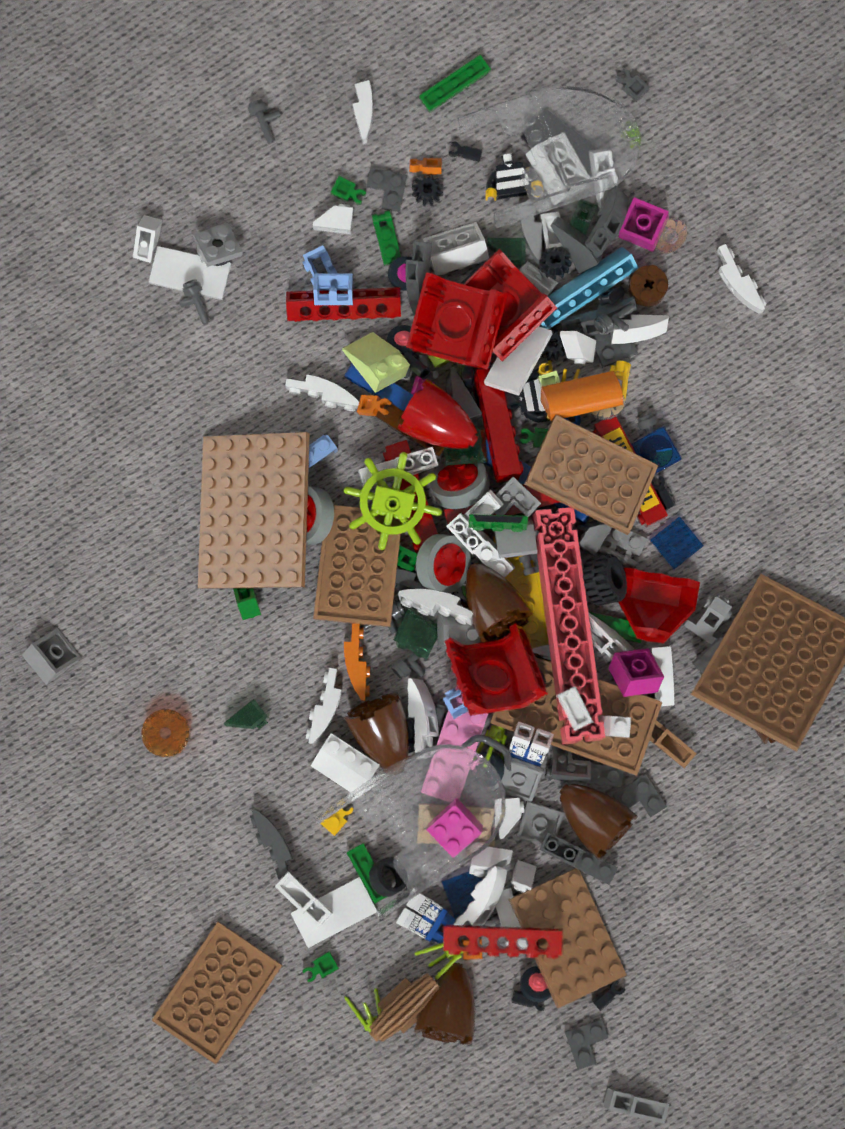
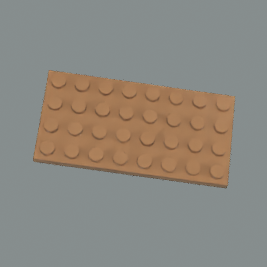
[490,657,663,776]

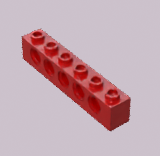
[286,287,401,322]
[443,925,564,958]

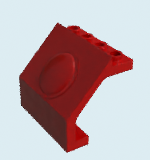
[464,249,557,362]
[406,273,508,370]
[445,623,548,716]

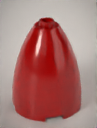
[398,379,479,449]

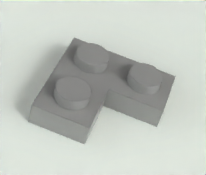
[495,477,541,517]

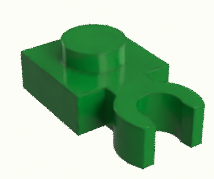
[331,176,366,205]
[520,427,548,448]
[302,951,339,982]

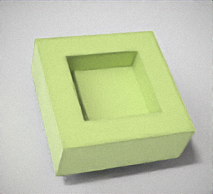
[538,371,561,387]

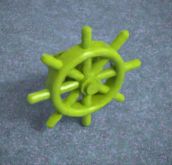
[343,452,442,550]

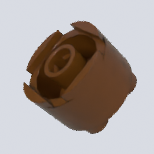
[628,265,668,307]

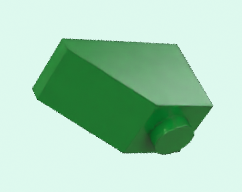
[233,588,261,620]

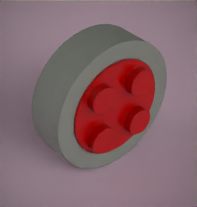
[430,457,490,509]
[306,486,334,545]
[416,534,471,593]

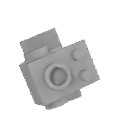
[684,596,732,644]

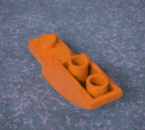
[344,623,370,701]

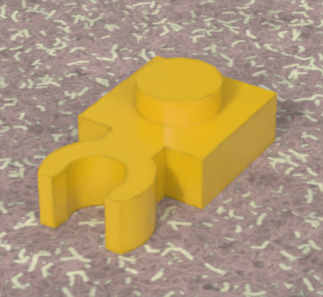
[320,801,354,836]

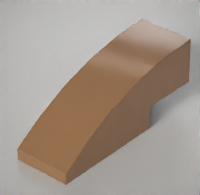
[650,720,697,768]

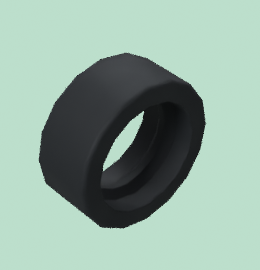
[369,857,408,897]

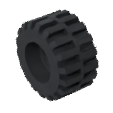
[583,554,627,606]

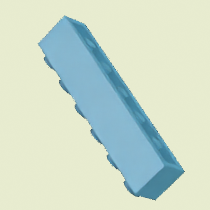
[539,247,638,329]

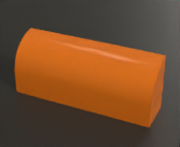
[540,371,623,421]

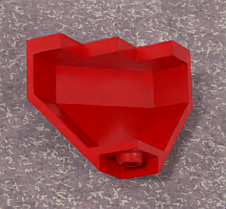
[618,568,700,643]

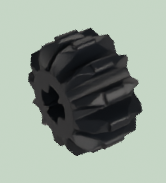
[412,174,443,206]
[539,246,572,280]
[541,329,565,361]

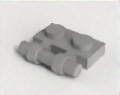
[599,528,647,568]

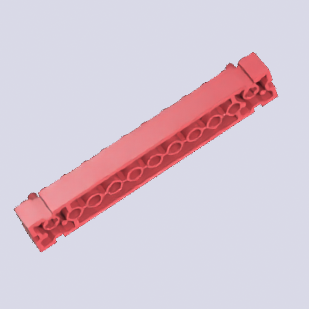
[532,507,605,744]

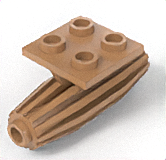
[369,973,440,1042]

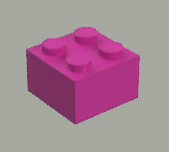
[619,197,669,252]
[608,648,664,697]
[426,798,484,858]

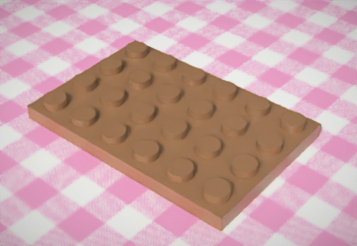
[524,415,658,535]
[313,505,402,627]
[509,868,626,1008]
[152,921,282,1064]

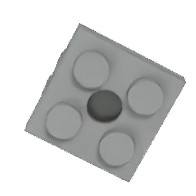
[193,223,243,267]

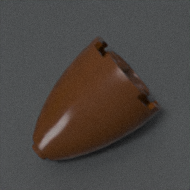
[466,563,533,642]
[344,693,409,775]
[559,783,638,860]
[414,962,475,1045]

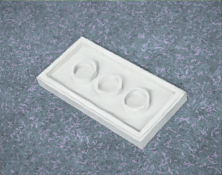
[149,246,231,300]
[484,326,552,396]
[291,877,378,948]

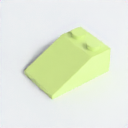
[342,332,410,393]

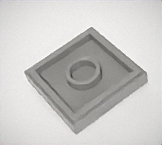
[495,757,544,802]
[516,801,564,845]

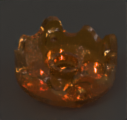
[141,709,191,758]

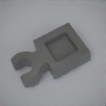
[616,68,650,103]

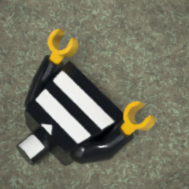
[485,154,544,201]
[519,363,552,423]

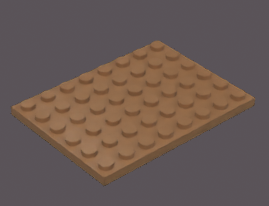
[198,432,310,589]
[691,574,845,752]

